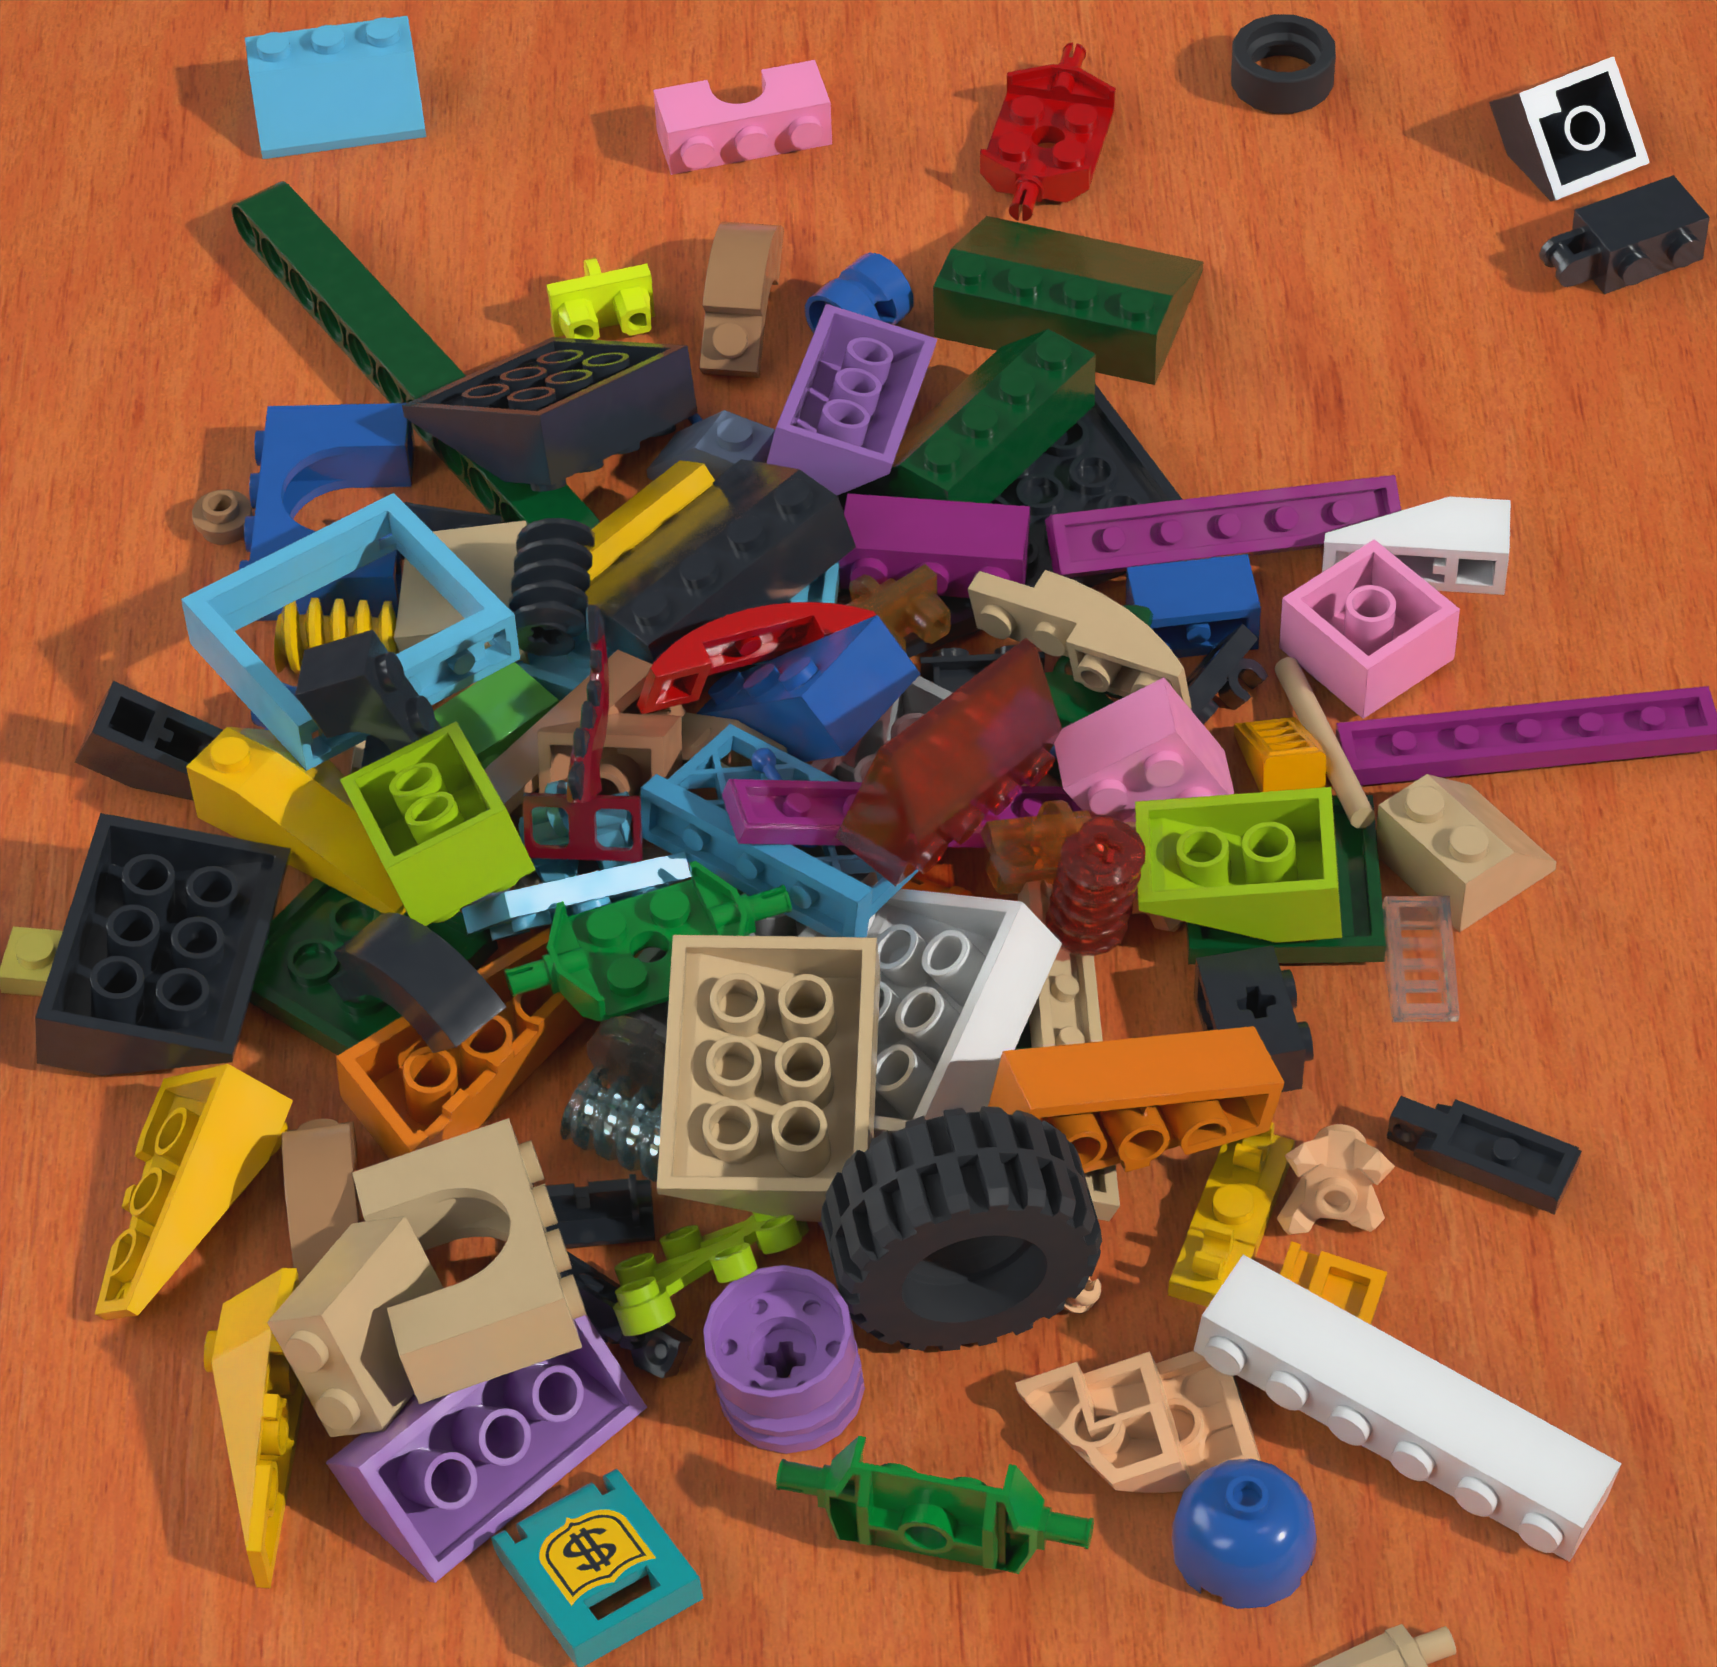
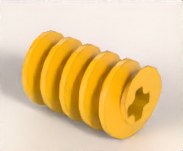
[274,597,400,674]

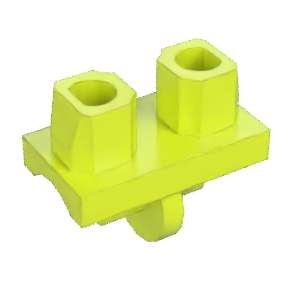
[547,258,655,340]

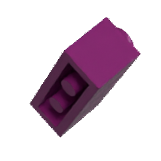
[839,494,1030,598]

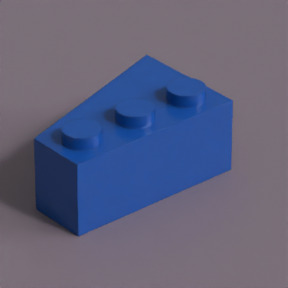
[696,615,921,762]

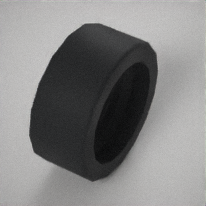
[1231,14,1336,114]

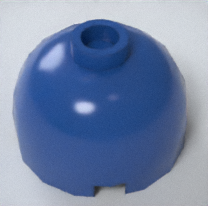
[1172,1459,1317,1609]

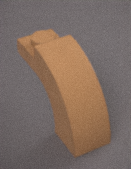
[700,222,784,378]
[282,1119,362,1283]

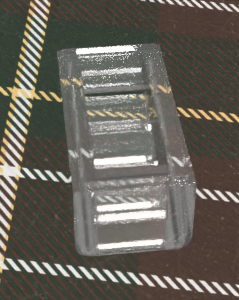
[1382,896,1460,1022]

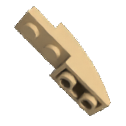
[968,570,1191,709]

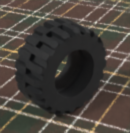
[821,1106,1102,1351]

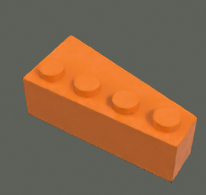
[336,926,586,1159]
[988,1026,1285,1173]

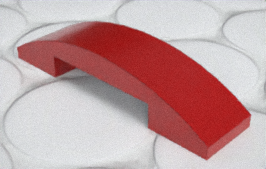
[637,602,876,714]

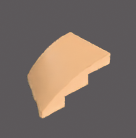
[1015,1351,1261,1493]

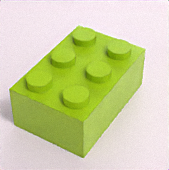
[340,721,536,926]

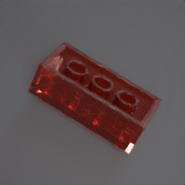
[835,638,1062,886]

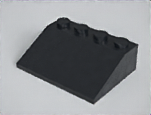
[402,337,698,492]
[583,459,856,664]
[35,813,291,1076]

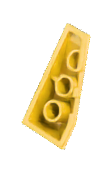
[186,727,406,915]
[95,1064,293,1320]
[204,1268,306,1588]

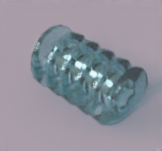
[560,1064,662,1182]

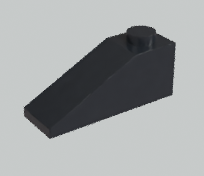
[75,681,223,801]

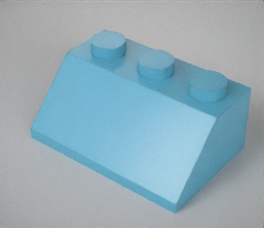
[245,16,426,159]

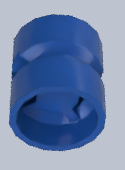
[805,252,914,334]

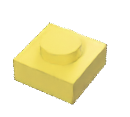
[0,926,63,996]

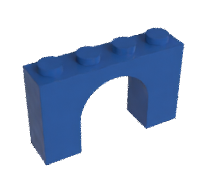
[239,403,415,621]

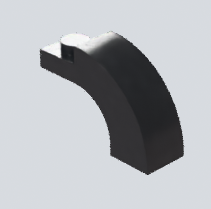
[328,912,506,1053]

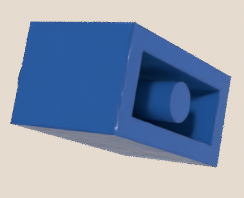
[1126,554,1261,658]

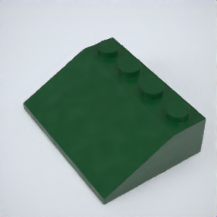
[933,216,1204,385]

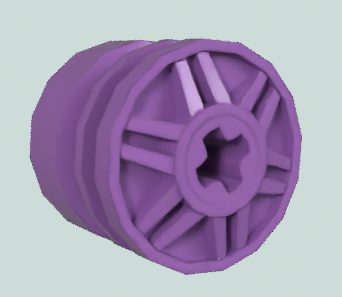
[703,1265,865,1454]

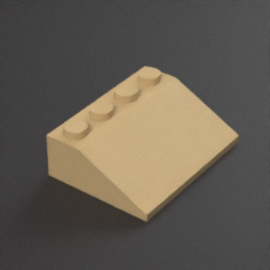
[657,935,880,1222]

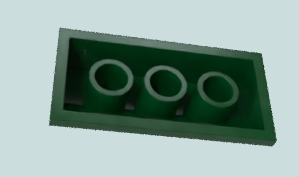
[855,329,1096,504]

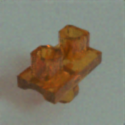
[847,564,951,653]
[980,800,1113,895]

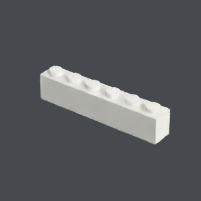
[1194,1255,1622,1562]

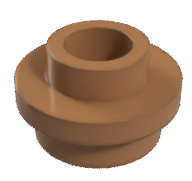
[192,490,253,545]

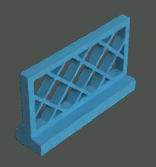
[640,724,942,937]

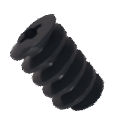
[509,518,595,657]

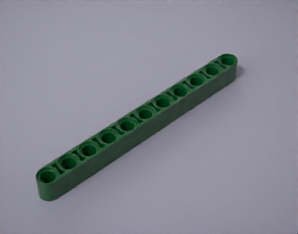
[231,181,600,529]

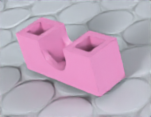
[653,60,832,175]

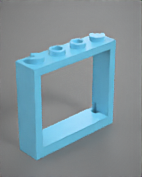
[181,493,520,771]

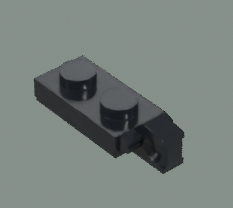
[1387,1096,1582,1215]
[560,1251,693,1378]

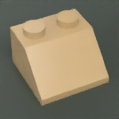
[1376,774,1557,932]

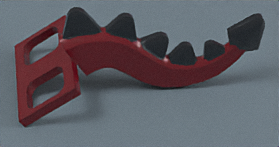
[523,604,643,862]

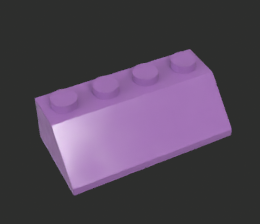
[766,304,937,495]
[326,1315,647,1583]

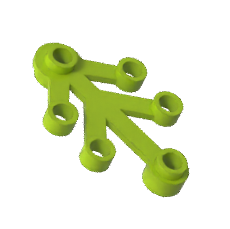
[613,1212,809,1336]

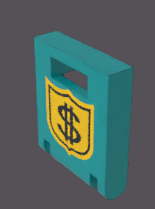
[491,1469,704,1667]

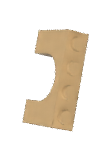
[352,1118,587,1404]

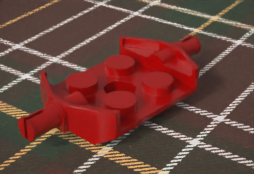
[980,42,1116,221]

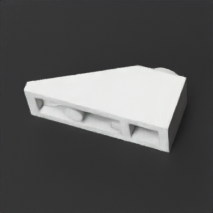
[1322,496,1511,595]

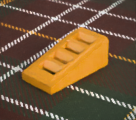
[1234,717,1326,792]

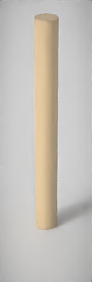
[1275,657,1375,828]

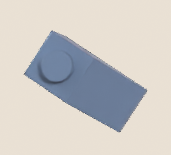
[647,410,775,480]

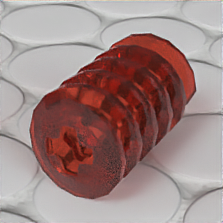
[1045,816,1145,956]

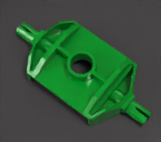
[504,861,792,1022]
[776,1436,1094,1574]

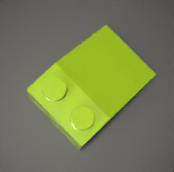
[1135,787,1342,943]

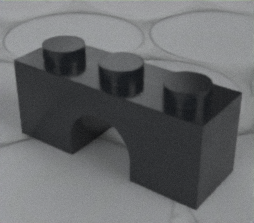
[295,630,442,769]

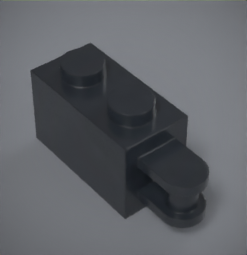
[1539,175,1710,294]

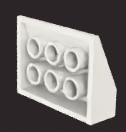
[866,885,1062,1138]

